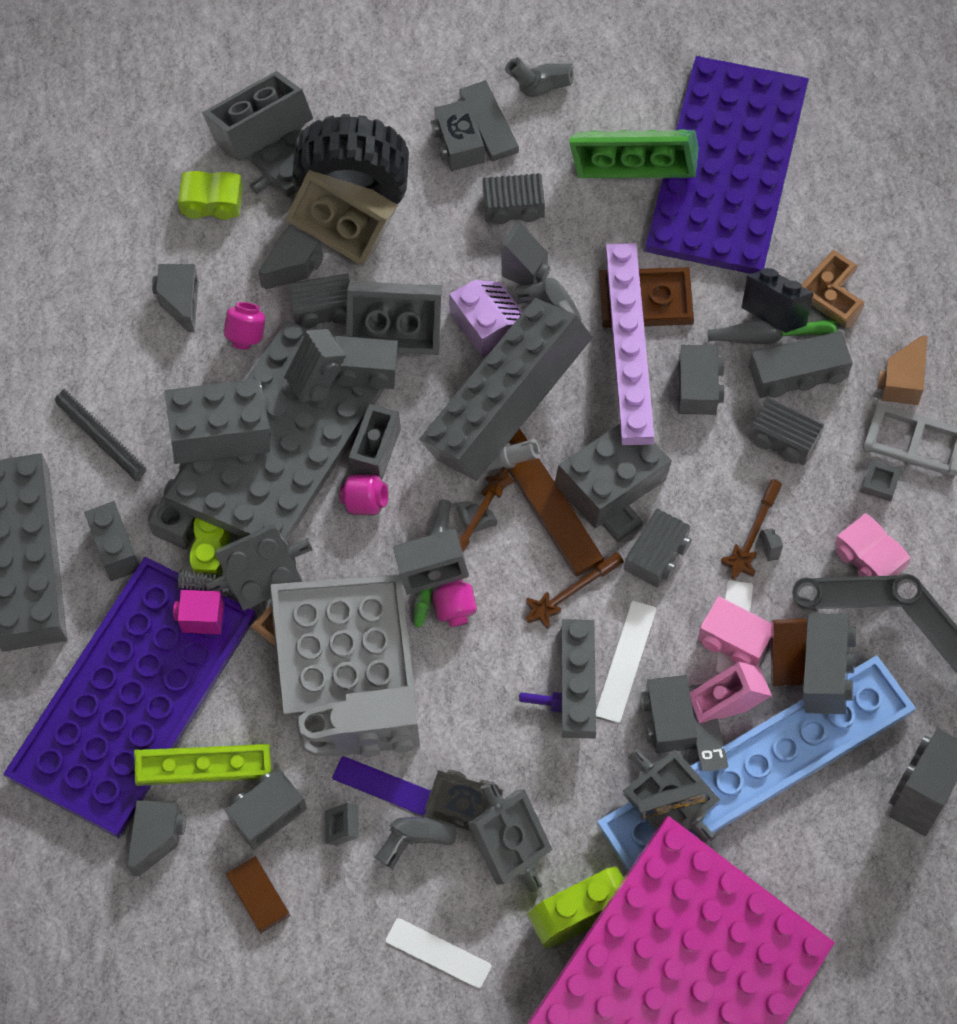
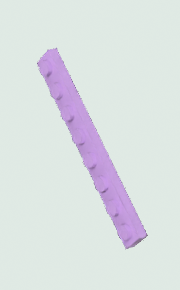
[606,243,654,445]

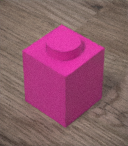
[173,590,224,634]

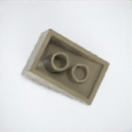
[285,170,398,266]

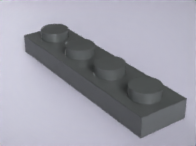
[561,619,596,739]

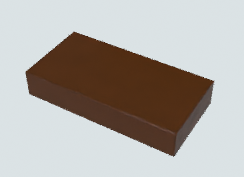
[771,618,807,686]
[226,856,291,934]

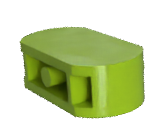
[527,867,624,948]

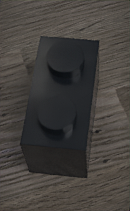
[741,268,813,333]

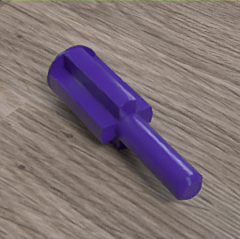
[519,692,562,713]

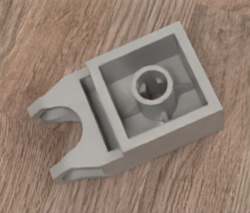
[298,686,420,757]

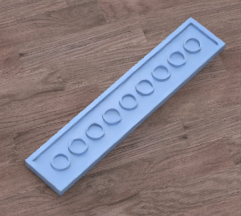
[597,655,916,872]

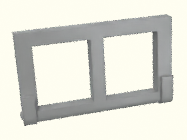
[863,403,957,478]

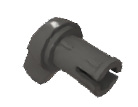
[505,57,574,97]
[516,278,582,321]
[374,817,457,870]

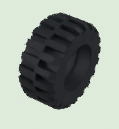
[292,114,409,205]

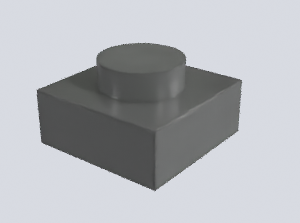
[861,460,902,501]
[325,802,359,846]

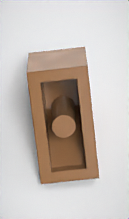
[877,336,928,405]

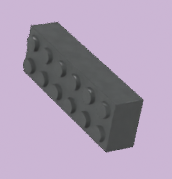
[419,298,593,481]
[0,453,68,652]

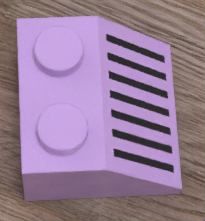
[449,280,523,357]

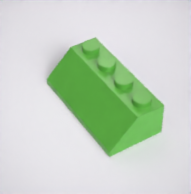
[569,129,699,178]

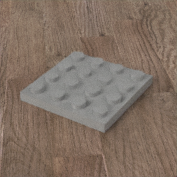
[270,574,416,716]

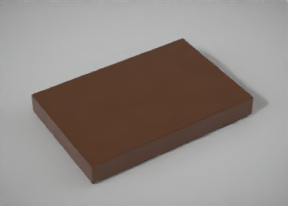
[599,267,694,328]

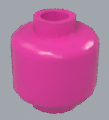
[223,302,266,350]
[339,474,389,515]
[431,579,477,627]

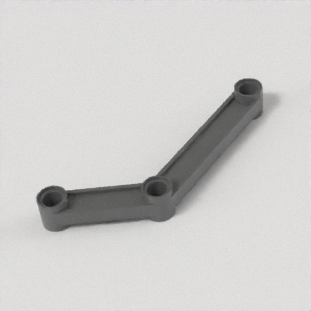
[792,574,957,674]

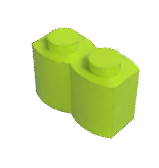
[178,171,244,220]
[190,518,231,578]

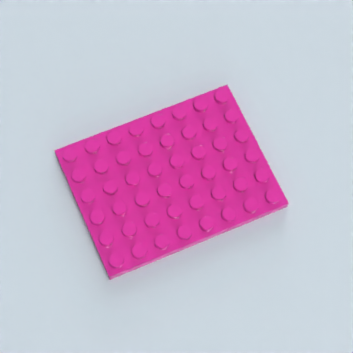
[527,816,835,1024]

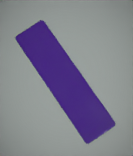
[332,756,434,816]

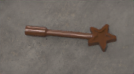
[459,467,514,553]
[721,479,782,580]
[526,552,624,629]

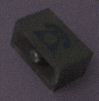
[425,770,503,831]

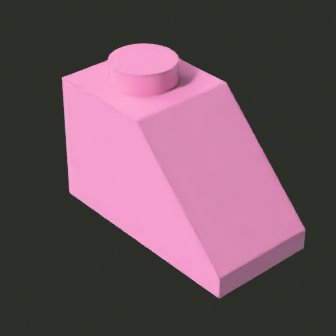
[690,662,772,723]

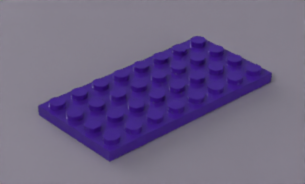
[645,56,809,274]
[3,557,257,838]

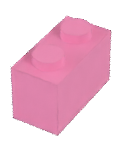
[698,596,771,667]

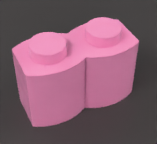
[835,513,910,577]

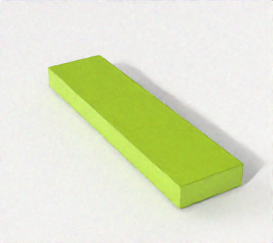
[134,744,271,786]

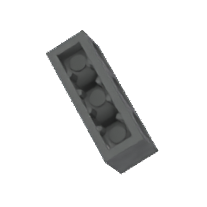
[148,462,196,550]

